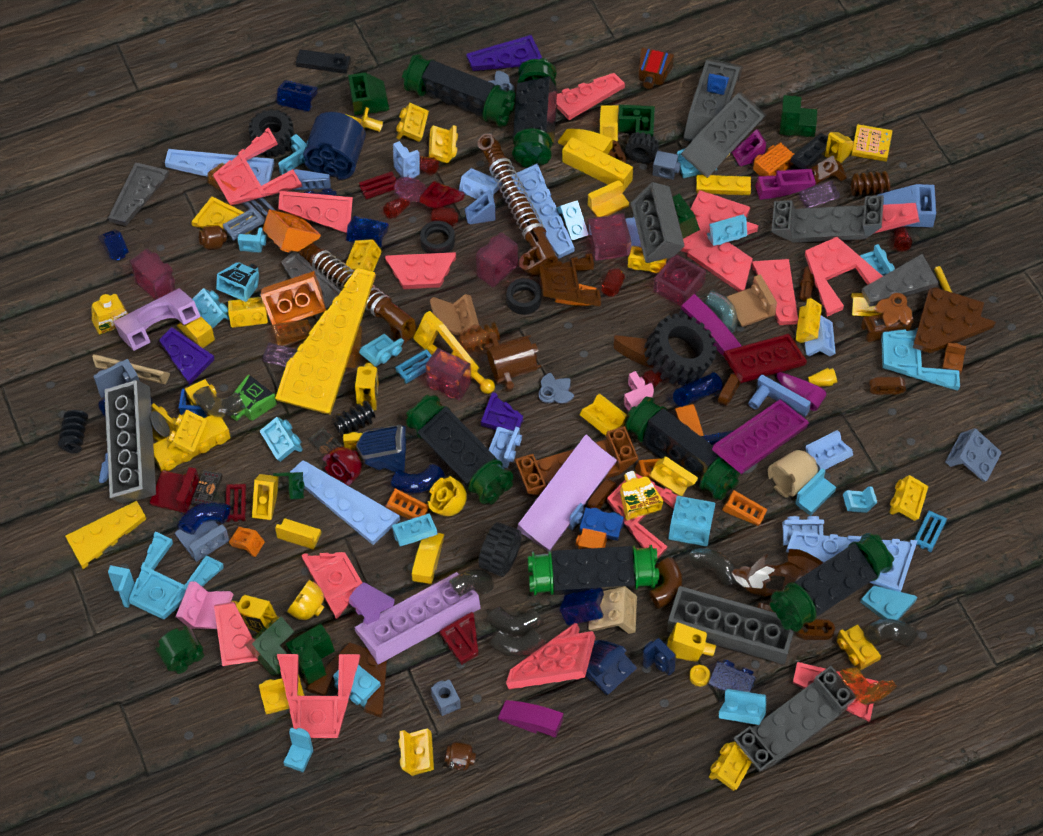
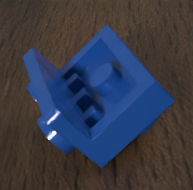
[580,508,624,541]

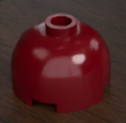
[323,446,362,486]

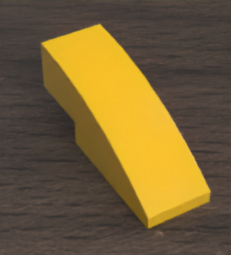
[558,129,613,154]
[412,533,444,584]

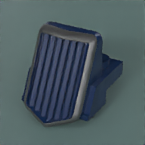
[356,425,406,474]

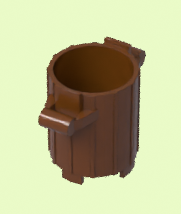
[484,332,541,392]

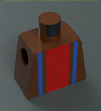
[639,48,674,89]

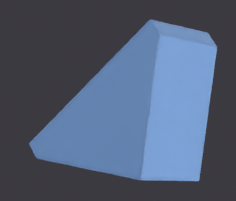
[465,190,495,224]

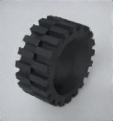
[644,314,717,385]

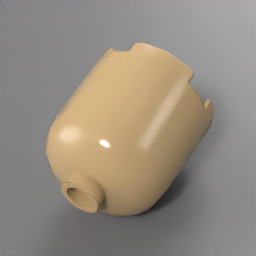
[768,450,818,498]

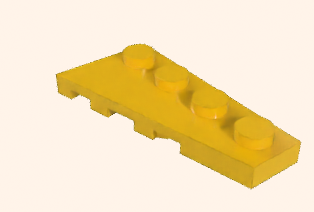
[66,501,146,569]

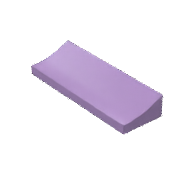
[517,435,617,551]
[355,572,480,664]

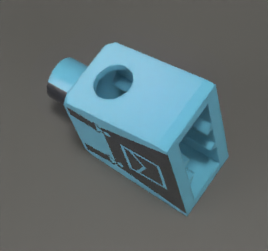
[216,263,259,302]

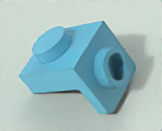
[843,486,877,513]

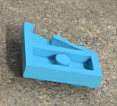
[860,586,917,627]

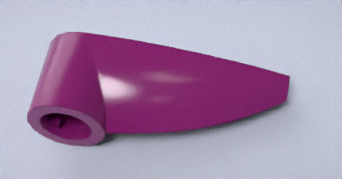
[777,372,827,411]

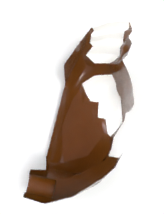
[731,549,823,596]

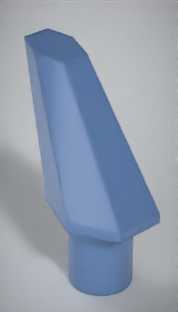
[99,453,109,483]

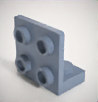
[93,359,139,398]
[945,428,1001,482]
[175,512,229,562]

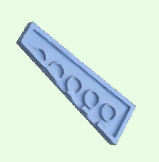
[165,149,274,186]
[512,164,574,259]
[290,460,400,545]

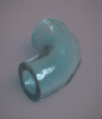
[706,290,738,334]

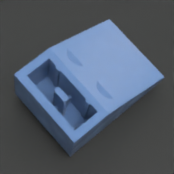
[877,184,936,227]

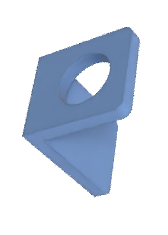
[568,503,584,530]

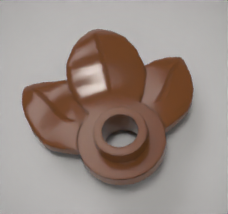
[875,293,912,327]

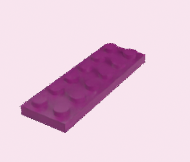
[712,399,809,474]

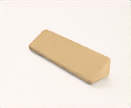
[92,354,170,384]

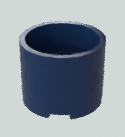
[303,112,366,180]

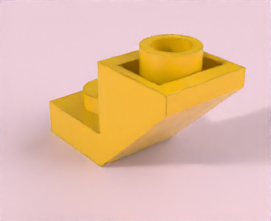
[600,105,619,141]

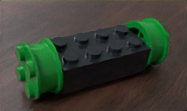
[528,544,659,596]

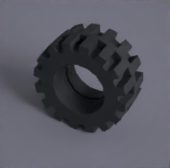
[625,132,659,164]

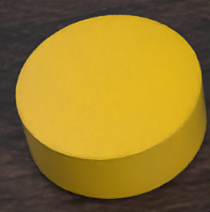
[689,665,710,686]

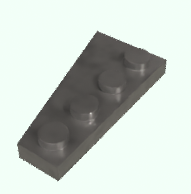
[108,162,170,226]
[281,251,341,320]
[862,254,938,307]

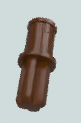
[800,267,815,302]

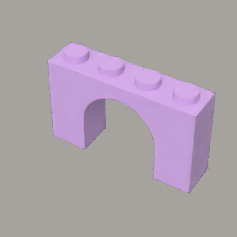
[113,288,201,351]

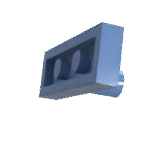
[748,375,811,417]

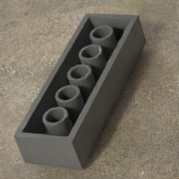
[105,380,156,504]
[667,586,794,665]

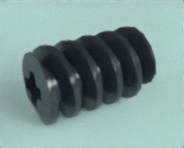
[332,400,376,437]
[58,410,88,453]

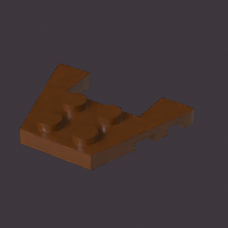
[539,254,601,306]
[307,643,387,718]

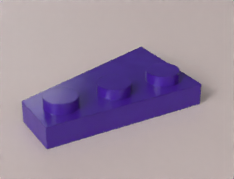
[159,327,215,385]

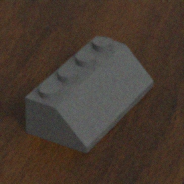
[631,182,685,263]

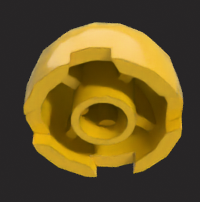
[428,476,467,517]
[287,580,324,620]

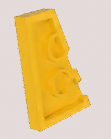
[191,197,253,235]

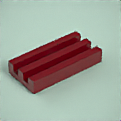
[359,171,399,199]
[225,484,247,522]

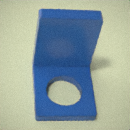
[707,73,729,95]
[179,389,207,418]

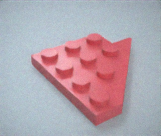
[680,190,759,253]
[506,623,596,689]

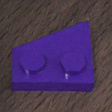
[481,392,523,431]

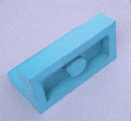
[796,468,836,516]
[108,565,135,608]

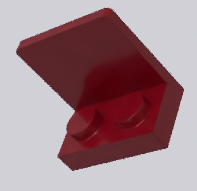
[150,467,199,513]

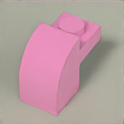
[624,371,654,412]

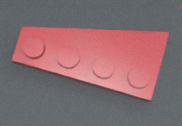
[556,73,625,120]
[278,191,353,234]
[752,259,798,325]
[793,662,878,722]

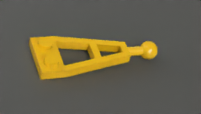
[413,311,495,394]

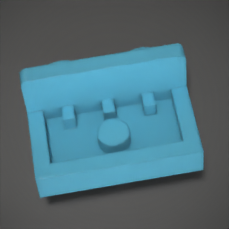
[860,244,895,276]
[359,334,404,367]
[333,665,381,707]

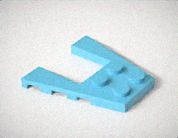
[881,328,960,391]
[129,531,224,620]

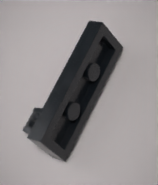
[296,49,351,74]
[790,133,828,170]

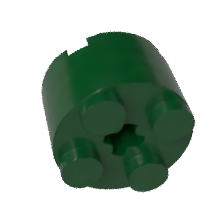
[155,626,204,674]

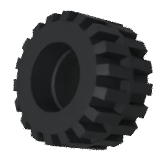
[249,109,295,157]
[479,522,521,577]

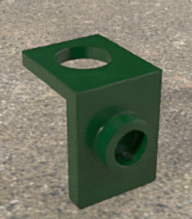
[273,472,305,499]

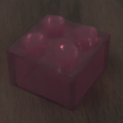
[588,213,632,261]
[476,232,518,288]
[130,249,176,300]
[654,254,706,306]
[426,348,471,401]

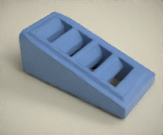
[293,169,331,190]

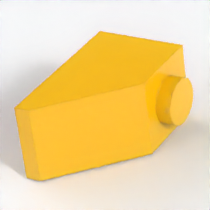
[825,132,854,163]
[177,317,215,348]
[252,474,279,520]

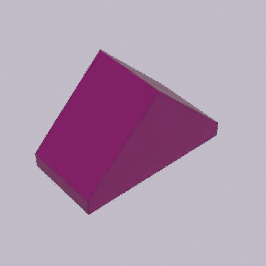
[732,129,766,166]

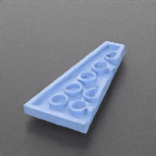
[786,531,917,592]

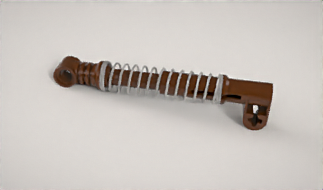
[478,133,558,276]
[291,242,417,346]

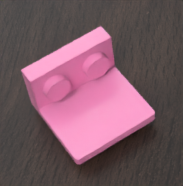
[176,582,233,629]

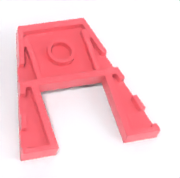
[213,128,302,206]
[805,237,883,317]
[607,473,684,561]
[277,654,360,738]

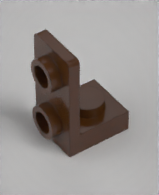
[810,156,847,188]

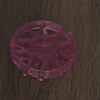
[394,177,427,203]

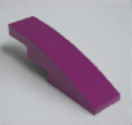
[681,294,741,355]

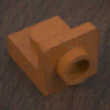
[942,343,966,375]

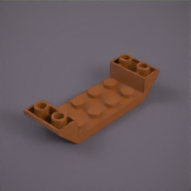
[515,426,638,496]

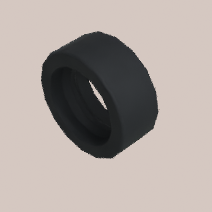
[420,221,455,254]
[506,278,541,315]

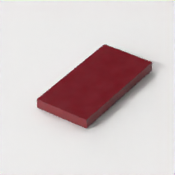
[723,334,807,383]

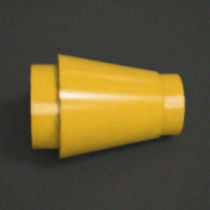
[808,368,837,387]

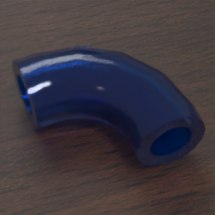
[673,372,722,407]
[391,464,445,493]
[178,501,231,535]

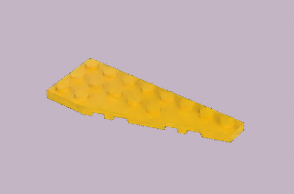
[275,268,376,415]

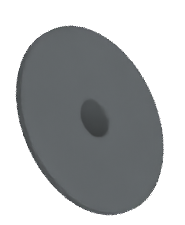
[150,411,170,437]

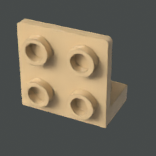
[588,586,637,634]

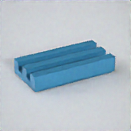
[395,349,437,383]
[915,511,947,552]

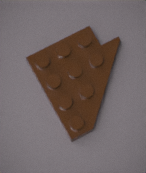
[912,287,996,353]

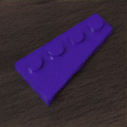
[466,35,542,71]

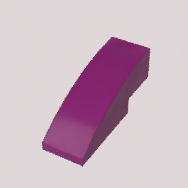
[755,169,816,200]
[498,700,563,738]

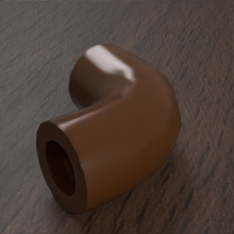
[649,557,682,609]

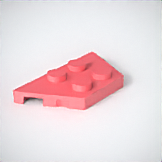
[687,242,753,292]
[385,252,456,289]
[301,552,362,619]

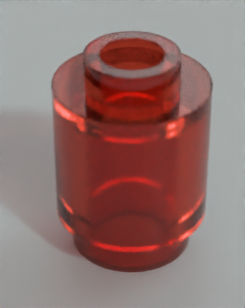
[431,207,459,227]
[602,268,625,297]

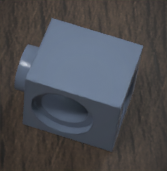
[653,151,681,180]
[431,679,461,716]

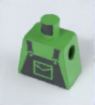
[229,375,277,421]

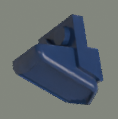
[585,640,637,696]

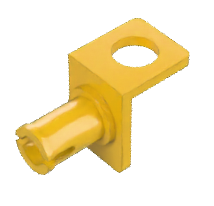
[345,108,383,132]

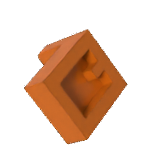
[229,527,265,557]

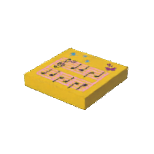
[851,124,892,162]

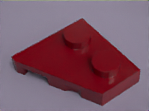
[419,181,465,208]
[439,612,479,665]

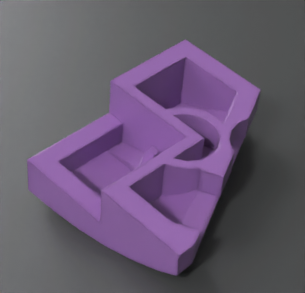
[349,582,395,625]

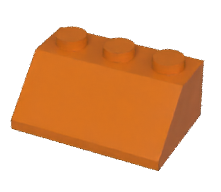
[263,209,321,252]
[261,271,326,328]

